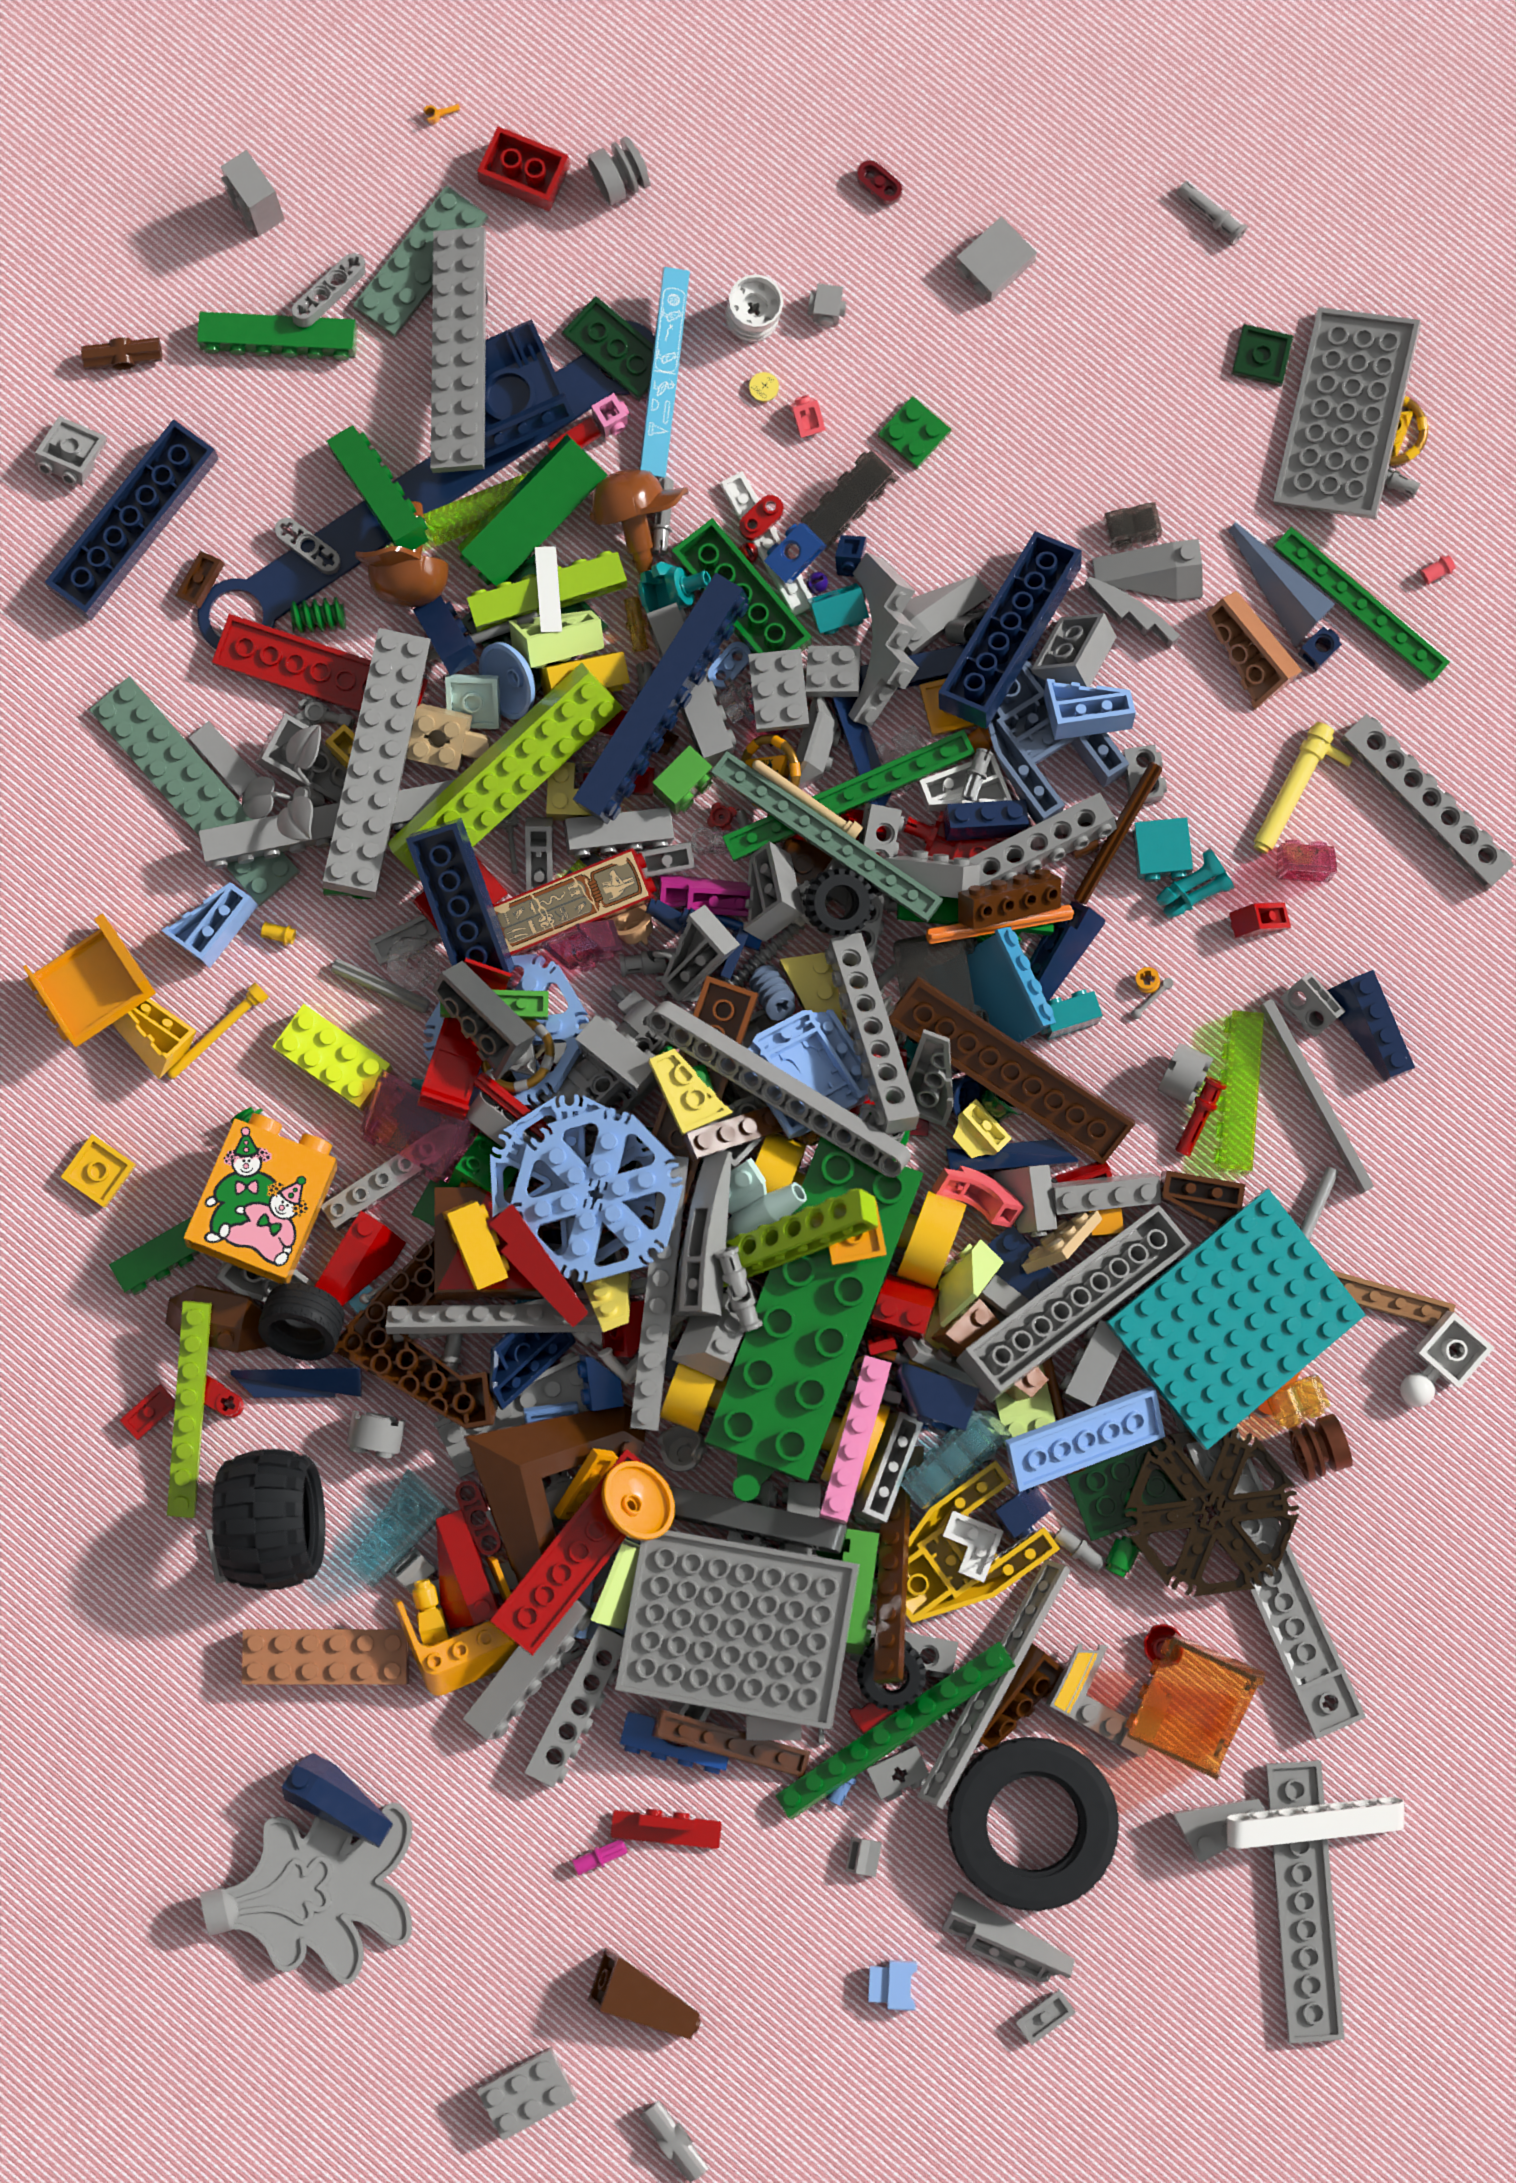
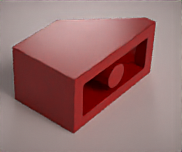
[1229,902,1291,938]

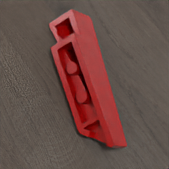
[490,1204,588,1327]

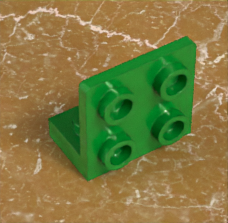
[447,1132,519,1194]

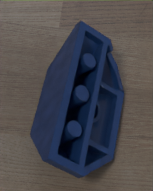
[489,1332,576,1410]

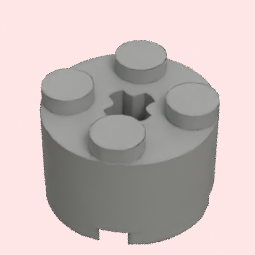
[1157,1043,1213,1106]
[346,1411,406,1459]

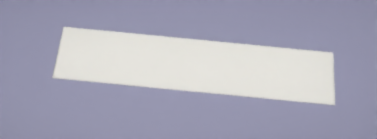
[535,547,562,632]

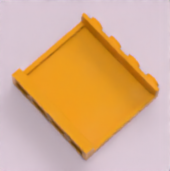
[23,913,156,1047]

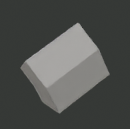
[391,1548,437,1593]
[845,1837,882,1877]

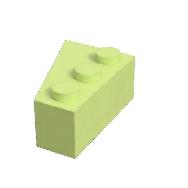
[509,610,604,668]

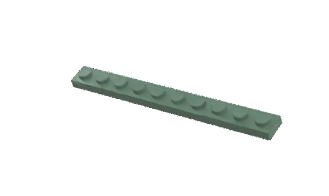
[711,751,943,923]

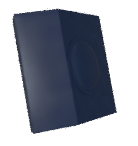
[485,319,576,459]

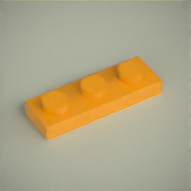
[553,1448,618,1520]

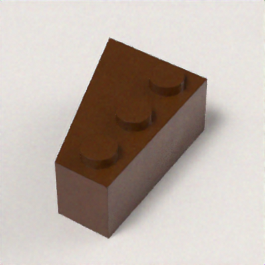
[1160,1170,1246,1230]

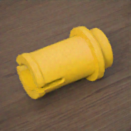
[261,921,296,946]

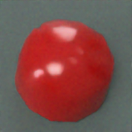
[1143,1624,1185,1667]

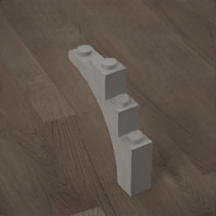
[848,552,919,727]

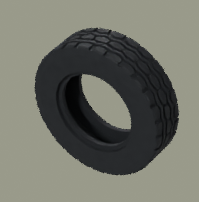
[947,1737,1119,1911]

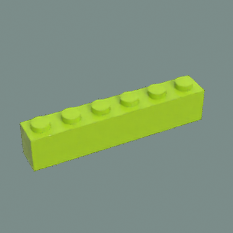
[467,551,628,632]

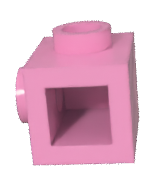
[591,393,629,437]

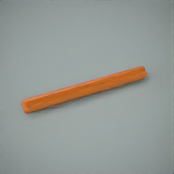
[925,904,1074,944]

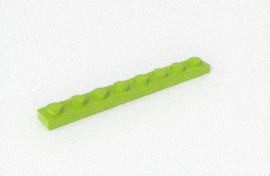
[167,1301,212,1518]

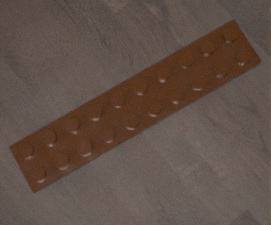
[888,976,1135,1164]

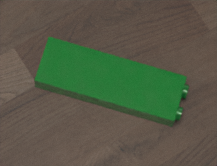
[457,434,608,586]

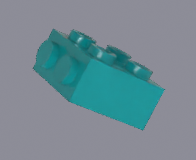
[1132,817,1193,882]
[1040,989,1103,1040]

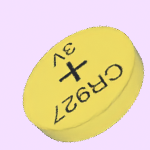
[749,372,779,402]

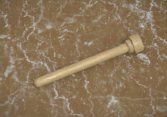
[752,760,864,839]

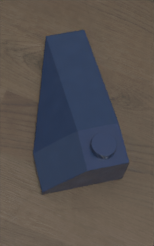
[281,1753,393,1848]

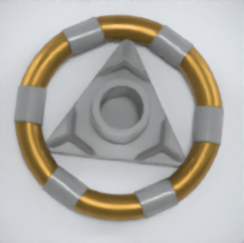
[481,1019,555,1092]

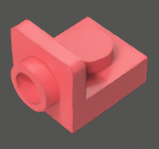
[789,395,826,438]

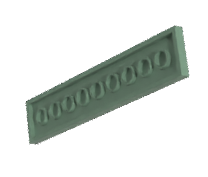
[89,676,300,906]

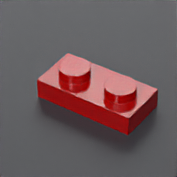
[120,1384,175,1441]

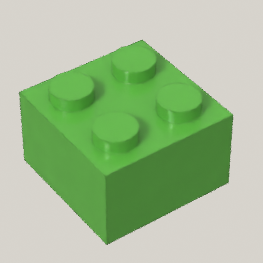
[652,745,713,815]

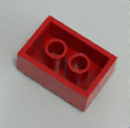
[477,126,570,212]

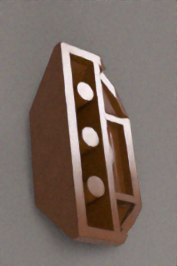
[165,1285,269,1353]

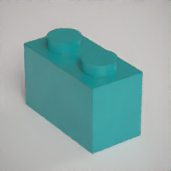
[807,583,869,635]

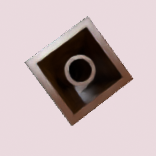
[587,1948,701,2040]

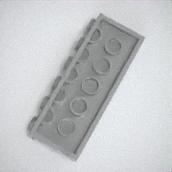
[434,1352,589,1478]

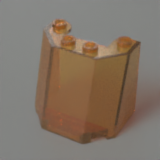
[1125,1633,1265,1780]

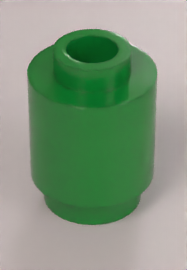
[1105,1535,1140,1578]

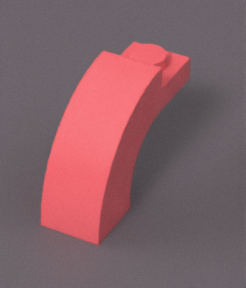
[931,1166,1024,1228]

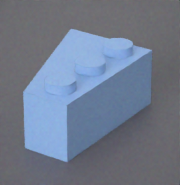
[1044,678,1136,740]
[161,882,258,968]

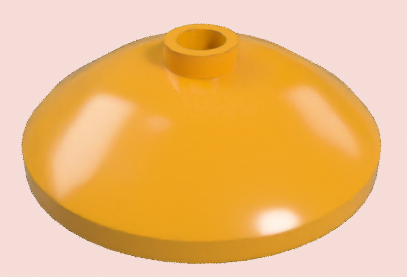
[602,1461,675,1541]

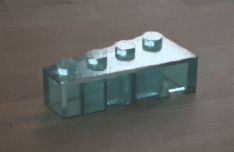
[349,1468,450,1587]

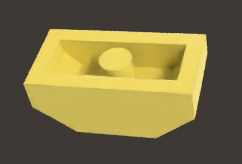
[953,1099,1012,1158]

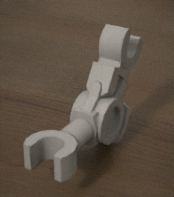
[293,696,355,730]

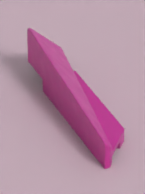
[659,874,751,916]

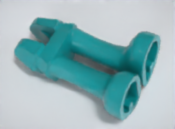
[1156,848,1235,919]

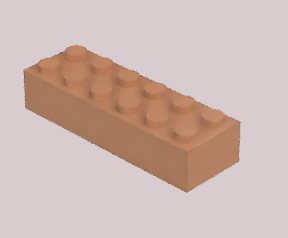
[242,1629,409,1685]

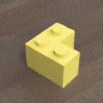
[546,762,592,821]

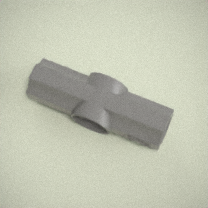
[640,2100,709,2183]

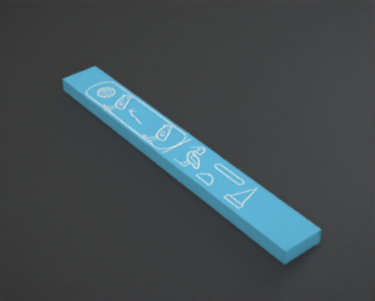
[639,267,690,478]

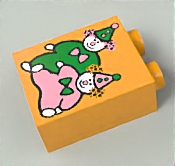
[184,1113,337,1284]

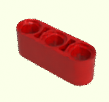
[455,1481,502,1556]

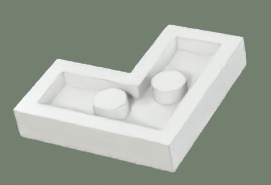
[942,1511,1004,1582]

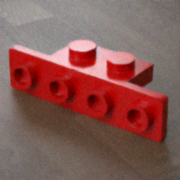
[611,1808,722,1849]

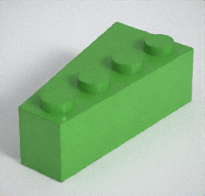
[841,1529,879,1655]

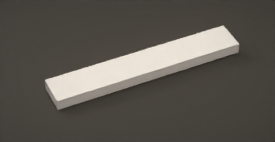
[720,471,812,617]

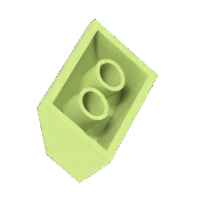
[591,1539,640,1630]

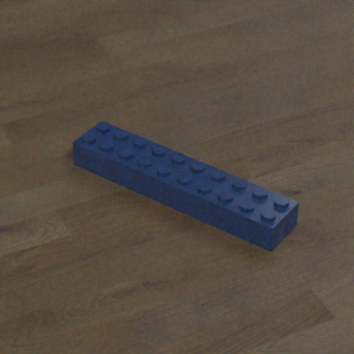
[573,573,749,824]

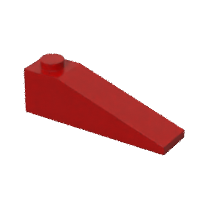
[314,1211,406,1307]
[436,1509,500,1629]

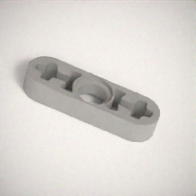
[275,518,341,575]

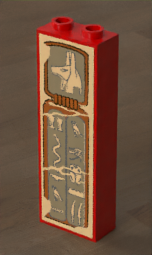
[493,848,657,956]

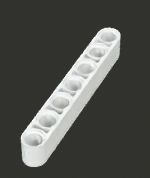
[1227,1797,1404,1848]

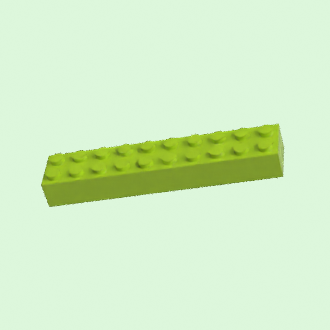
[388,663,623,881]

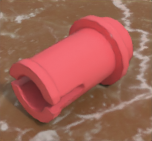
[1420,555,1456,585]

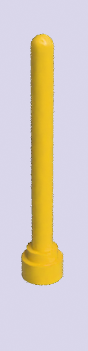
[167,982,269,1079]

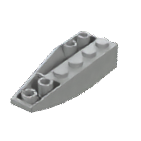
[674,1151,732,1316]

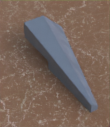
[1228,522,1335,648]

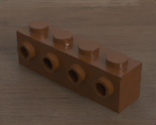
[958,869,1061,930]

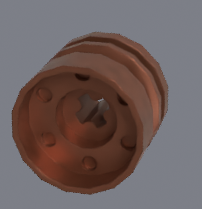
[1288,1413,1353,1481]

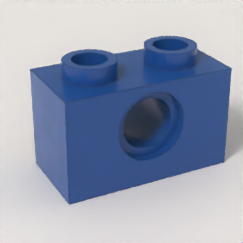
[764,523,827,584]

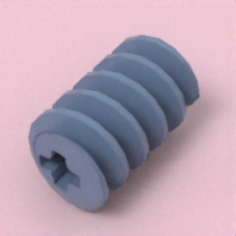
[749,965,795,1021]

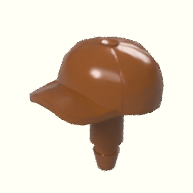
[590,469,689,575]
[355,501,449,608]

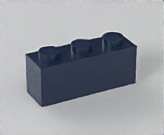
[413,595,478,676]
[943,800,1029,841]

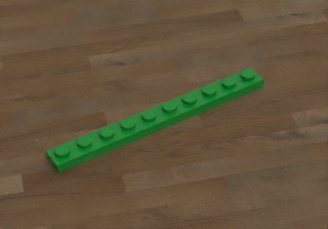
[722,729,975,862]
[775,1642,1016,1820]

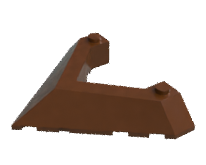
[334,1235,498,1430]
[463,1403,646,1584]

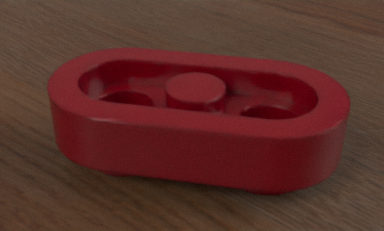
[857,160,902,205]

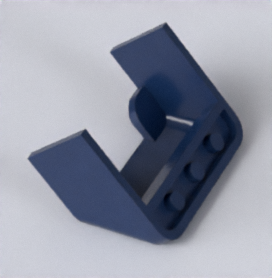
[894,1363,980,1436]

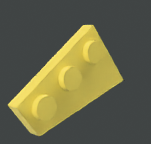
[648,1049,733,1135]
[582,1258,632,1332]

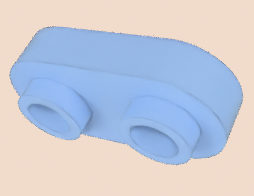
[708,642,751,689]

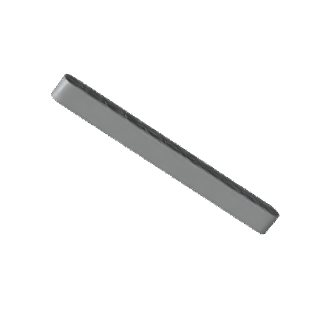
[646,1001,911,1177]

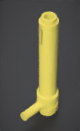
[1253,722,1353,854]

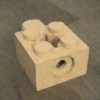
[406,703,492,771]

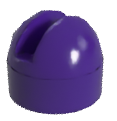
[807,572,828,594]

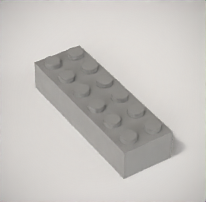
[647,603,737,767]

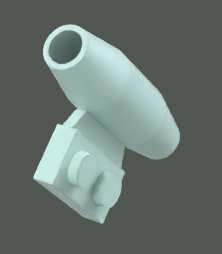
[726,1158,806,1241]

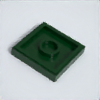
[1231,324,1294,387]

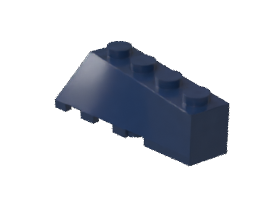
[1327,970,1415,1082]

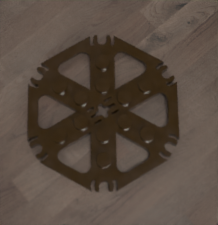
[1124,1428,1299,1597]

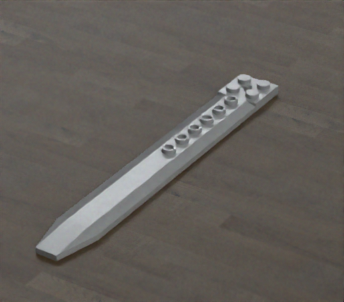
[1165,1400,1366,1739]

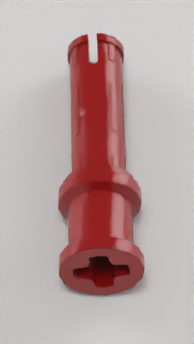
[1175,1076,1227,1157]

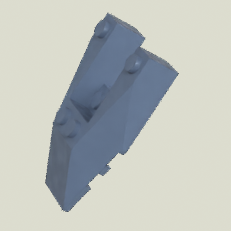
[987,661,1129,824]

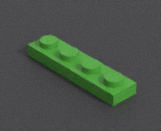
[440,990,549,1020]

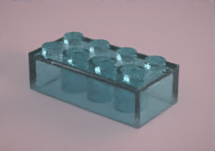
[900,1410,1012,1509]

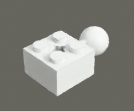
[1400,1311,1495,1407]

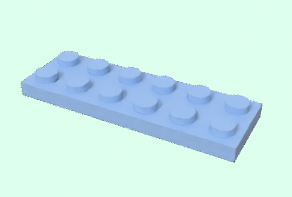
[1005,1386,1165,1492]

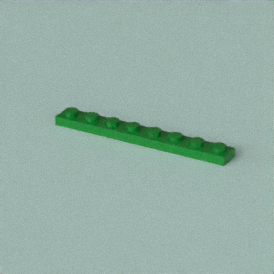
[1273,527,1450,683]

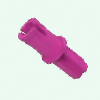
[572,1839,628,1876]

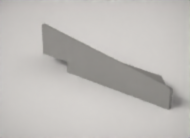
[942,1892,1075,1982]

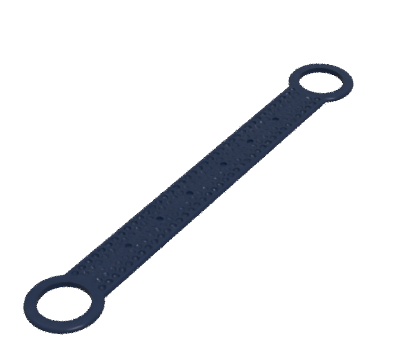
[197,320,655,649]

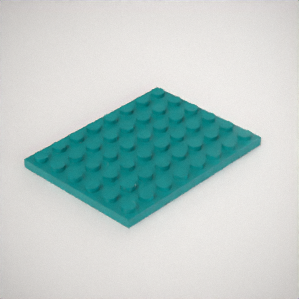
[1105,1188,1366,1450]

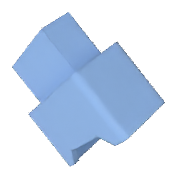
[868,1960,917,2011]

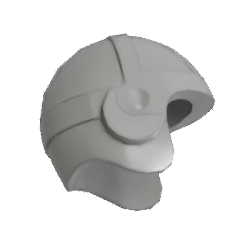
[657,1425,707,1472]

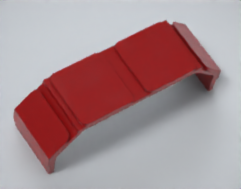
[417,958,512,1121]

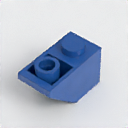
[577,1354,624,1411]

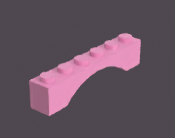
[819,1355,892,1525]

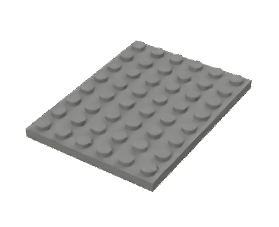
[615,1530,860,1730]

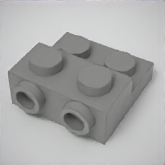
[35,416,106,486]

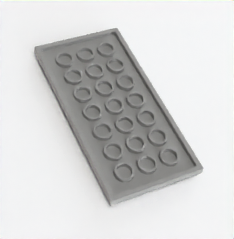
[1273,307,1421,520]

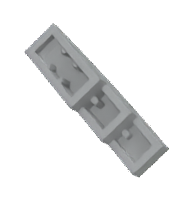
[1084,577,1180,649]

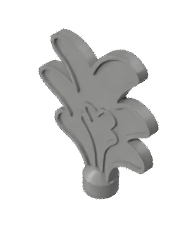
[200,1802,412,1985]

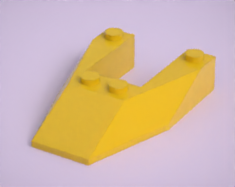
[906,1460,1060,1623]

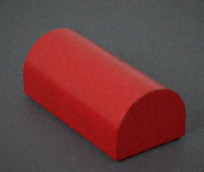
[547,418,601,453]

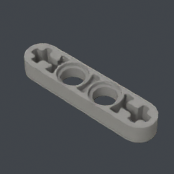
[292,253,366,327]

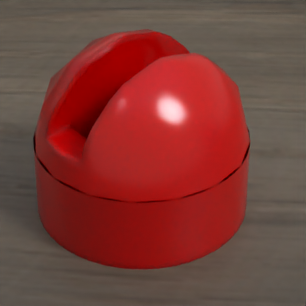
[739,542,759,564]

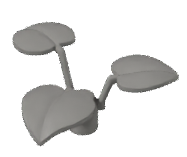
[242,725,325,841]

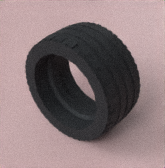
[258,1283,345,1361]

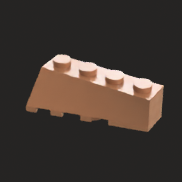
[1206,591,1302,710]

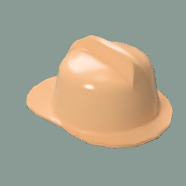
[604,905,653,945]

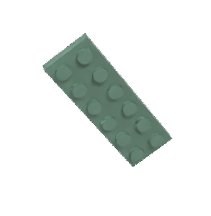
[353,185,488,337]

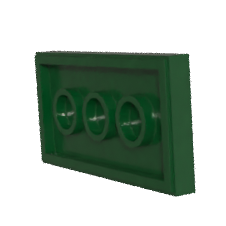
[561,296,654,402]

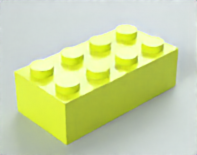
[272,1004,393,1111]

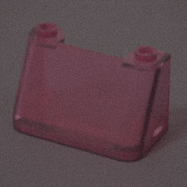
[359,1069,481,1184]

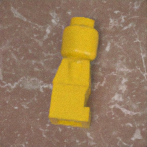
[412,1579,450,1646]

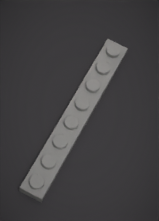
[386,1304,603,1334]

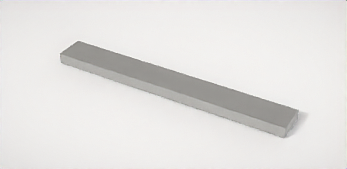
[1259,999,1373,1194]

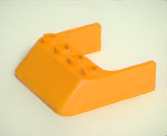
[391,1556,519,1696]

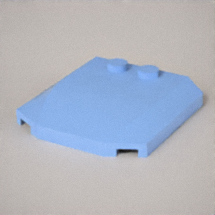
[748,1009,869,1139]

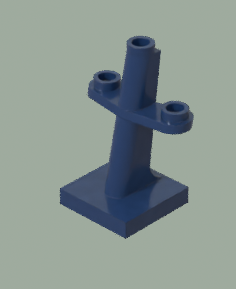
[645,898,749,982]

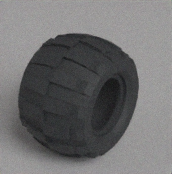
[212,1449,326,1591]

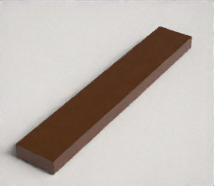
[651,1709,811,1777]

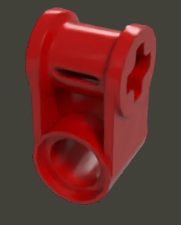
[204,1374,244,1418]

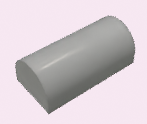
[638,842,695,878]

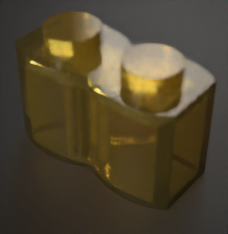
[1267,1375,1330,1429]

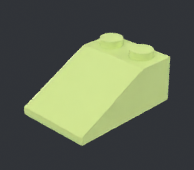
[938,1239,1003,1328]
[994,1364,1056,1447]

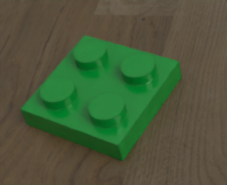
[878,396,952,469]

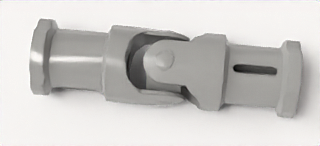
[619,947,676,977]
[715,1246,763,1332]

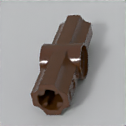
[81,337,163,370]

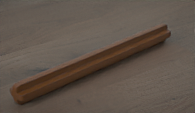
[1074,762,1163,905]

